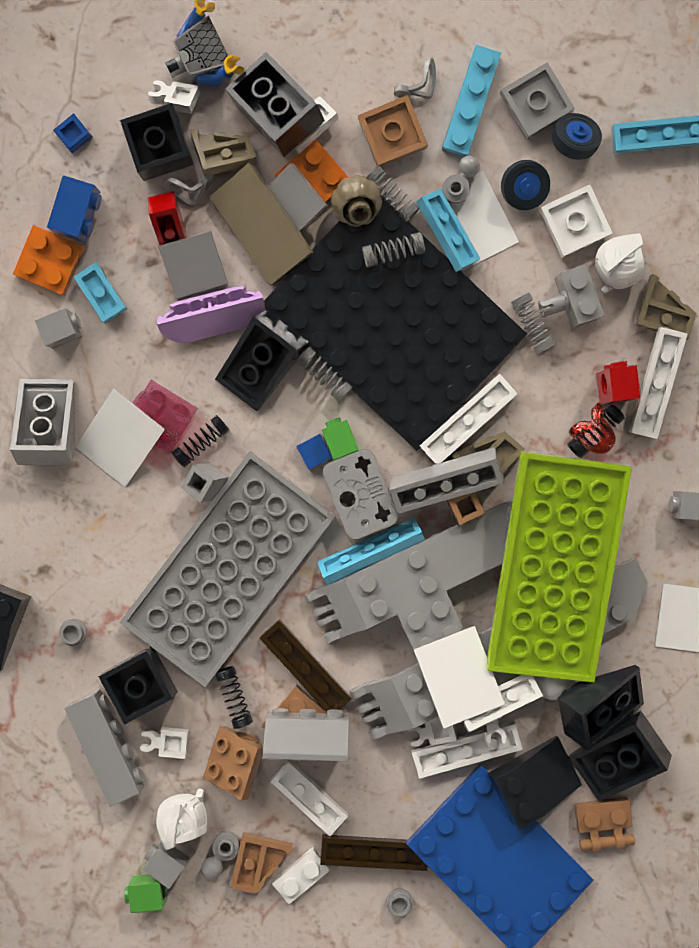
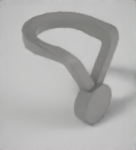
[393,58,436,99]
[164,175,214,208]

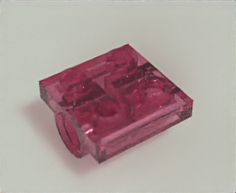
[133,380,198,454]

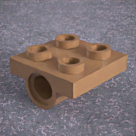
[203,726,263,800]

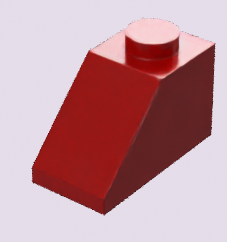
[148,191,187,245]

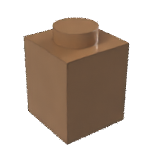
[446,492,485,525]

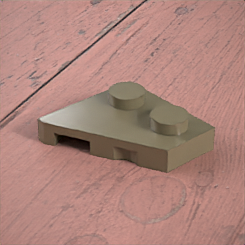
[190,128,257,177]
[634,274,697,340]
[450,431,525,489]

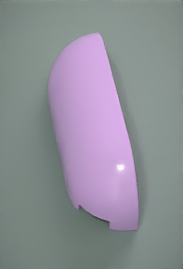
[157,286,265,343]

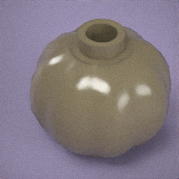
[331,175,382,227]

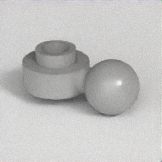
[442,156,480,204]
[201,831,240,880]

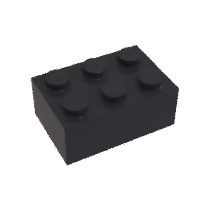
[226,52,325,157]

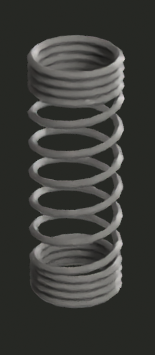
[366,166,420,222]
[362,232,425,268]
[511,292,556,354]
[296,347,352,402]

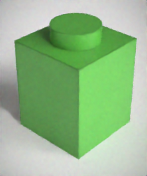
[322,417,359,460]
[124,874,167,913]

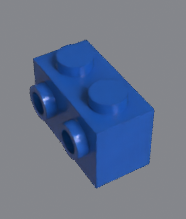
[47,175,102,243]

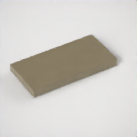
[210,163,314,285]

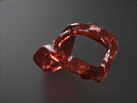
[569,402,616,454]

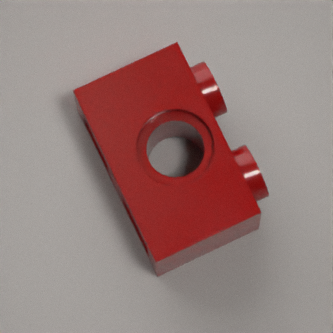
[596,361,641,405]

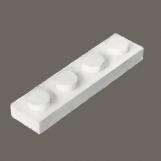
[629,327,687,439]
[420,374,518,464]
[411,721,523,779]

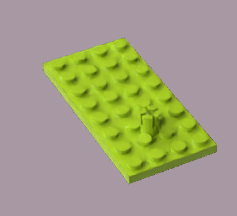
[486,451,632,683]

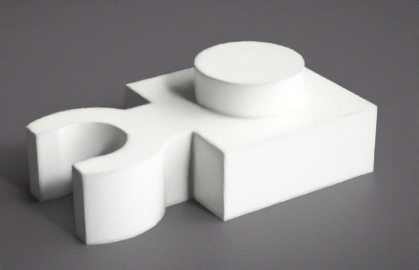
[148,81,200,114]
[408,716,458,746]
[140,727,189,759]

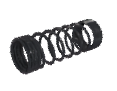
[567,404,625,458]
[171,415,229,467]
[215,666,253,729]

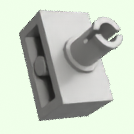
[538,264,604,329]

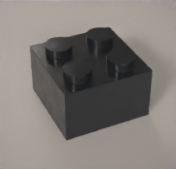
[120,103,194,181]
[98,646,178,725]

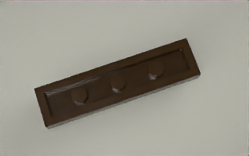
[259,619,351,712]
[320,834,428,871]

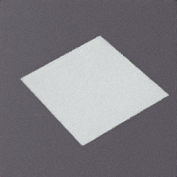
[449,171,519,271]
[75,388,165,487]
[655,583,699,652]
[414,626,505,728]

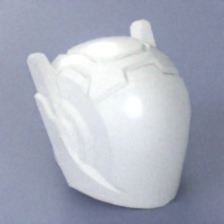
[595,233,645,294]
[156,789,207,850]

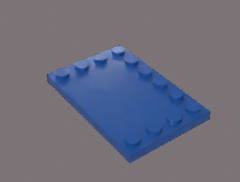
[406,764,594,948]

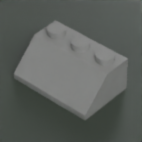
[263,708,349,761]

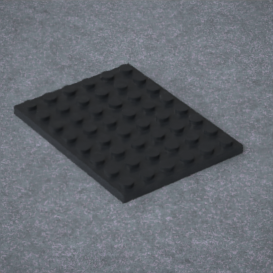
[264,195,527,451]

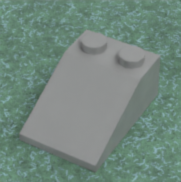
[10,379,75,465]

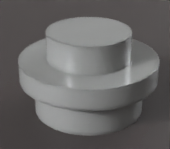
[59,619,87,646]
[386,888,413,917]

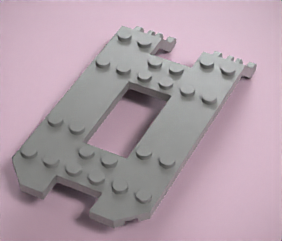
[304,498,647,740]

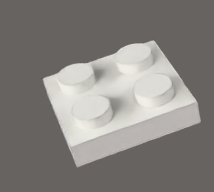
[539,185,613,258]

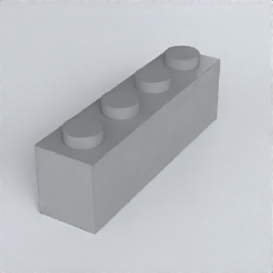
[390,447,504,514]
[64,689,145,807]

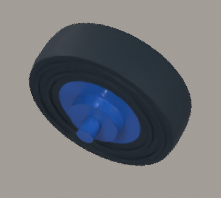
[552,113,602,160]
[501,160,550,210]

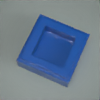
[53,113,92,153]
[296,434,332,470]

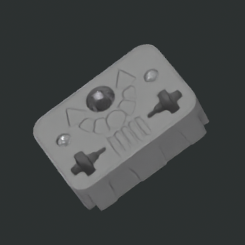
[323,449,398,539]

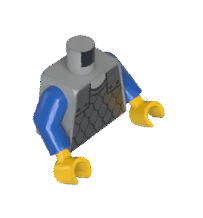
[165,0,244,87]

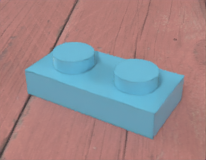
[74,262,127,324]

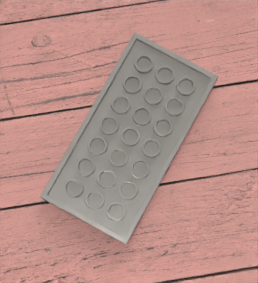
[119,451,335,687]

